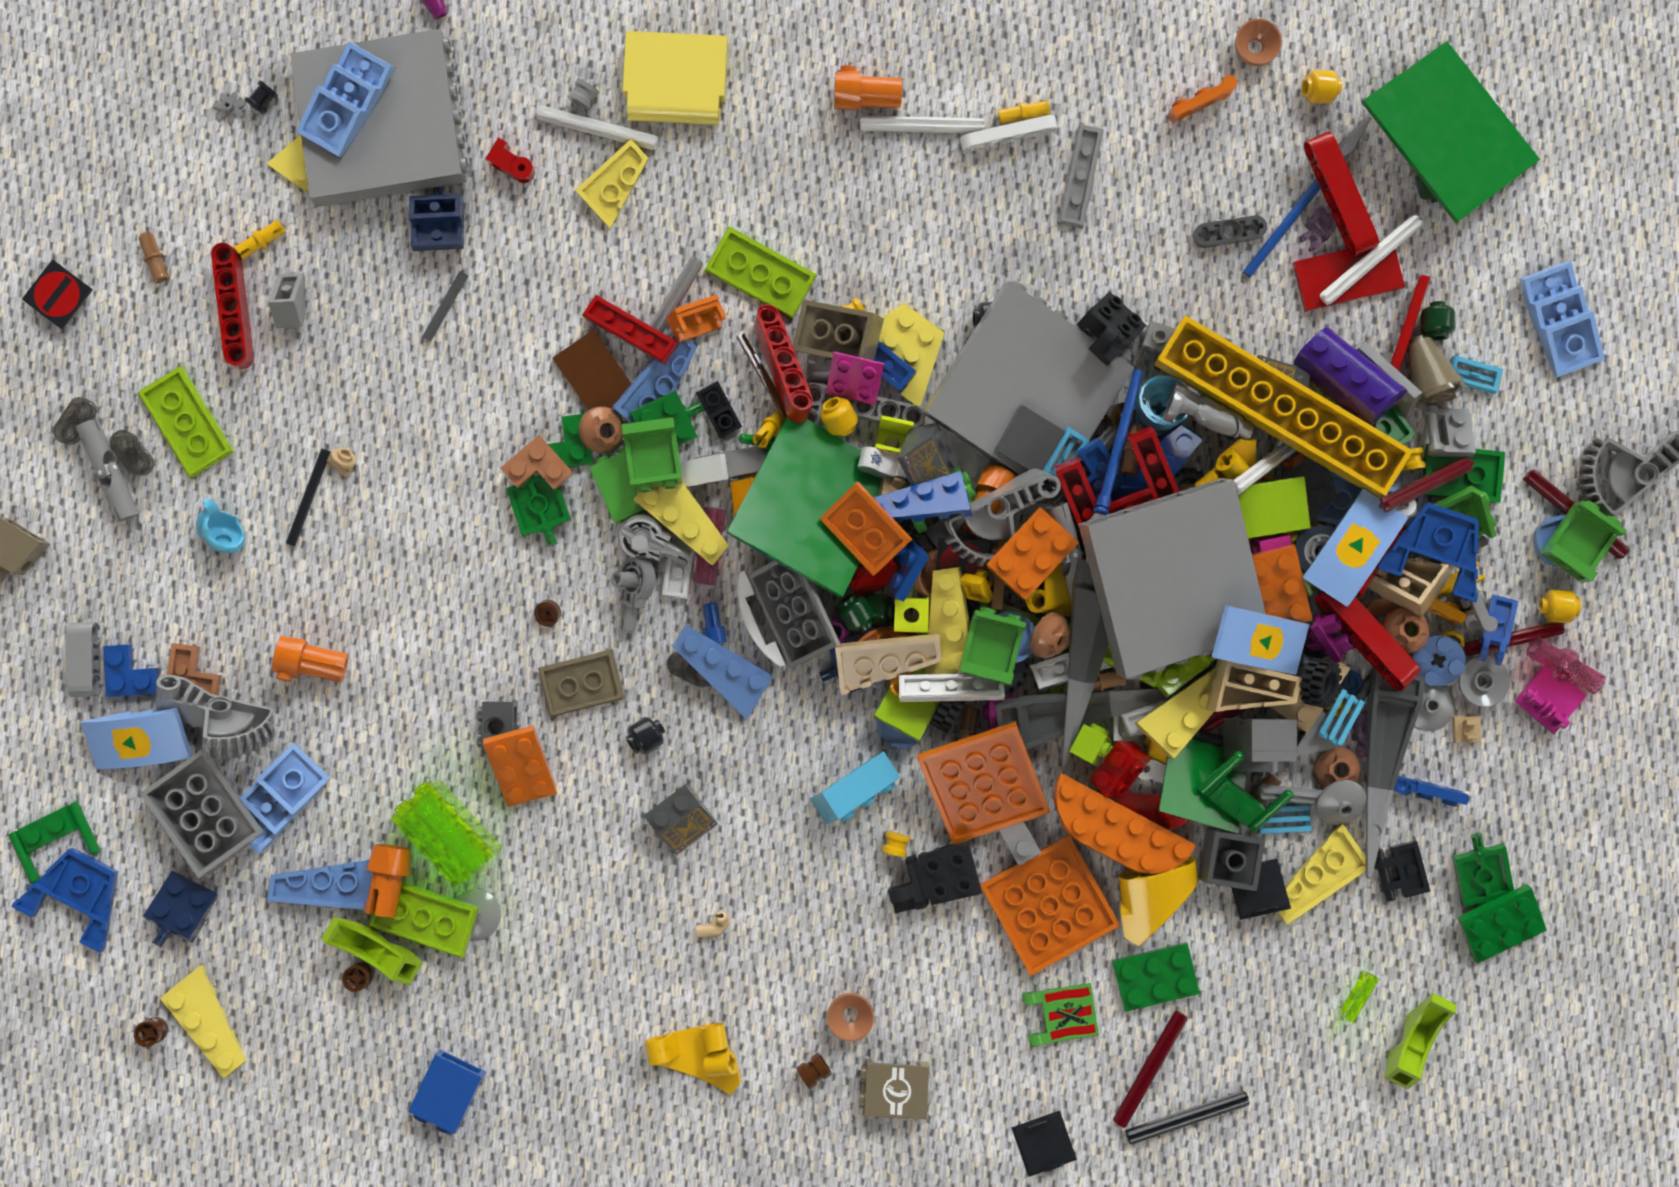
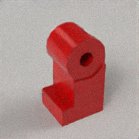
[485,137,535,183]

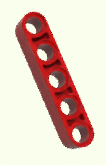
[1303,131,1379,256]
[211,242,254,369]
[754,304,813,423]
[1314,591,1421,691]

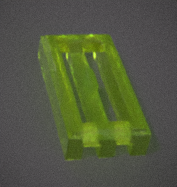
[1338,970,1379,1023]

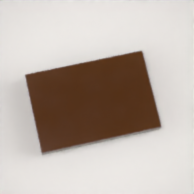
[552,329,632,410]

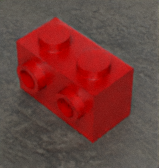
[1089,741,1151,798]

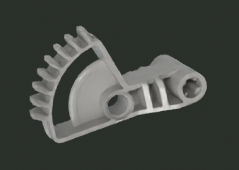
[1579,430,1679,516]
[943,468,1061,567]
[156,675,275,762]

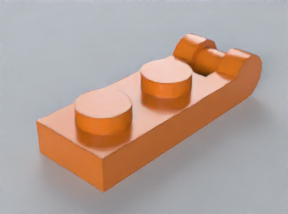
[1168,75,1237,124]

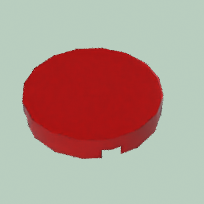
[849,559,899,595]

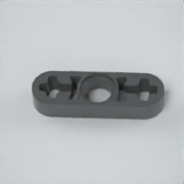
[1192,215,1267,248]

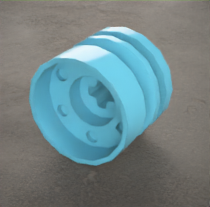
[1133,375,1189,439]

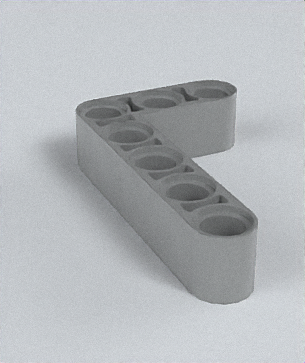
[799,383,925,428]

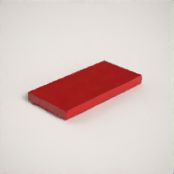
[1292,240,1405,312]

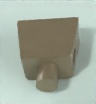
[0,517,50,582]

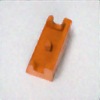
[666,294,726,343]

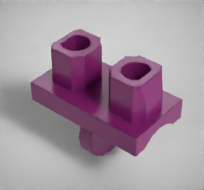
[1305,612,1354,663]

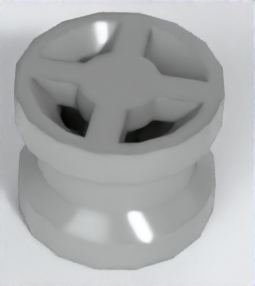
[567,78,599,110]

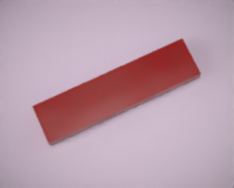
[1390,275,1430,372]
[582,295,679,365]

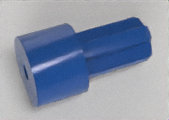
[702,602,727,644]

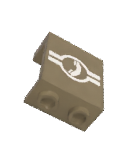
[859,1058,929,1120]

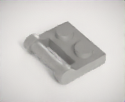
[1422,405,1476,458]
[1450,587,1498,633]

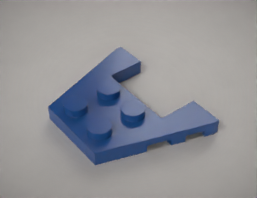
[1376,502,1479,602]
[11,848,118,953]

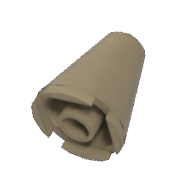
[1407,335,1467,409]

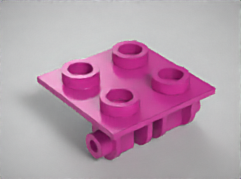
[826,352,885,405]
[1514,662,1587,735]

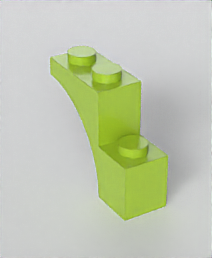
[321,916,423,985]
[1385,993,1457,1089]

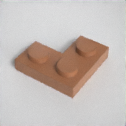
[500,435,574,491]
[167,643,222,696]

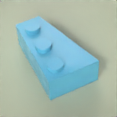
[810,751,901,824]

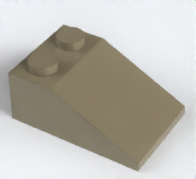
[793,299,884,361]

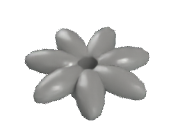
[213,92,246,124]

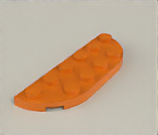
[1054,773,1196,874]

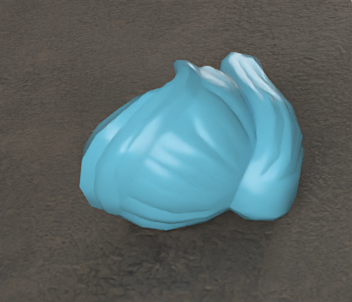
[196,499,245,553]

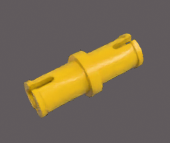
[998,99,1051,125]
[234,219,287,260]
[753,408,785,448]

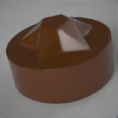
[534,600,561,627]

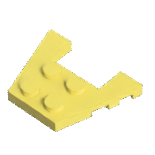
[879,303,944,407]

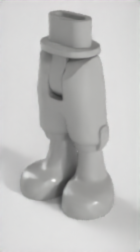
[1162,382,1253,439]

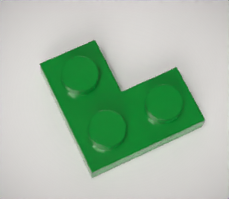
[548,413,594,468]

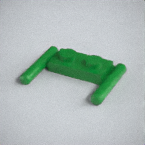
[1198,751,1294,833]
[8,801,100,884]

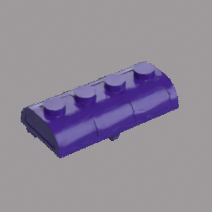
[1294,327,1408,426]

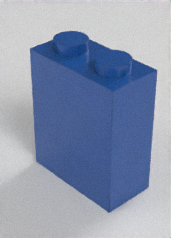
[408,1050,486,1134]

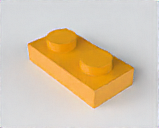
[1427,596,1467,624]

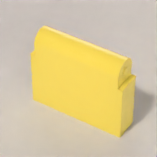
[623,31,729,125]

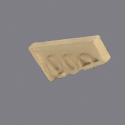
[835,633,942,696]

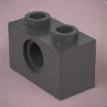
[477,701,517,753]

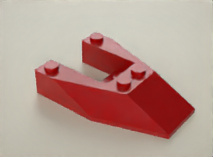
[1054,426,1179,529]

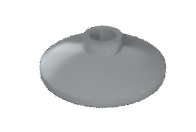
[1459,656,1510,707]
[1414,683,1455,731]
[1316,780,1367,826]
[456,889,501,941]

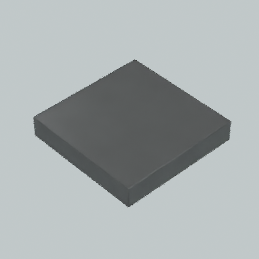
[994,405,1065,470]

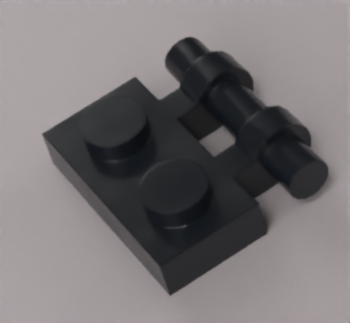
[1374,840,1431,902]

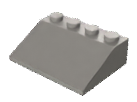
[747,560,840,668]
[139,749,264,878]

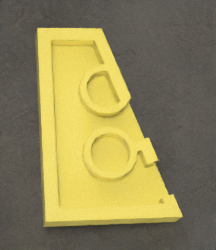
[575,139,649,229]

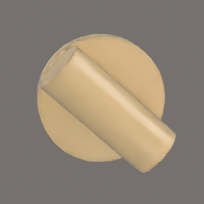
[327,448,357,477]

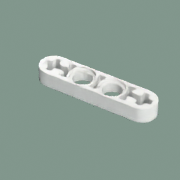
[959,115,1058,152]

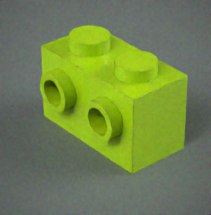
[1069,723,1113,768]

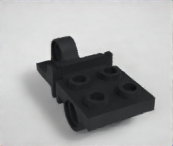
[1076,291,1147,366]
[887,842,982,913]

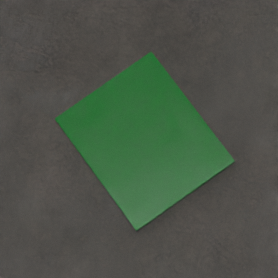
[1361,41,1540,224]
[726,416,882,598]

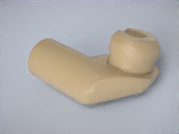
[696,910,730,938]

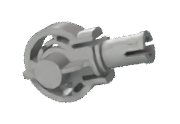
[619,514,692,566]
[611,558,656,631]

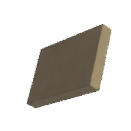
[538,649,625,717]

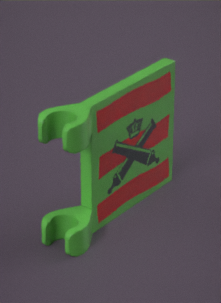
[1022,983,1099,1047]

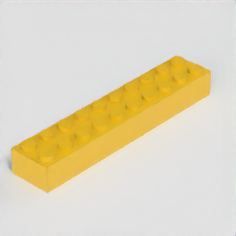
[1154,315,1413,498]

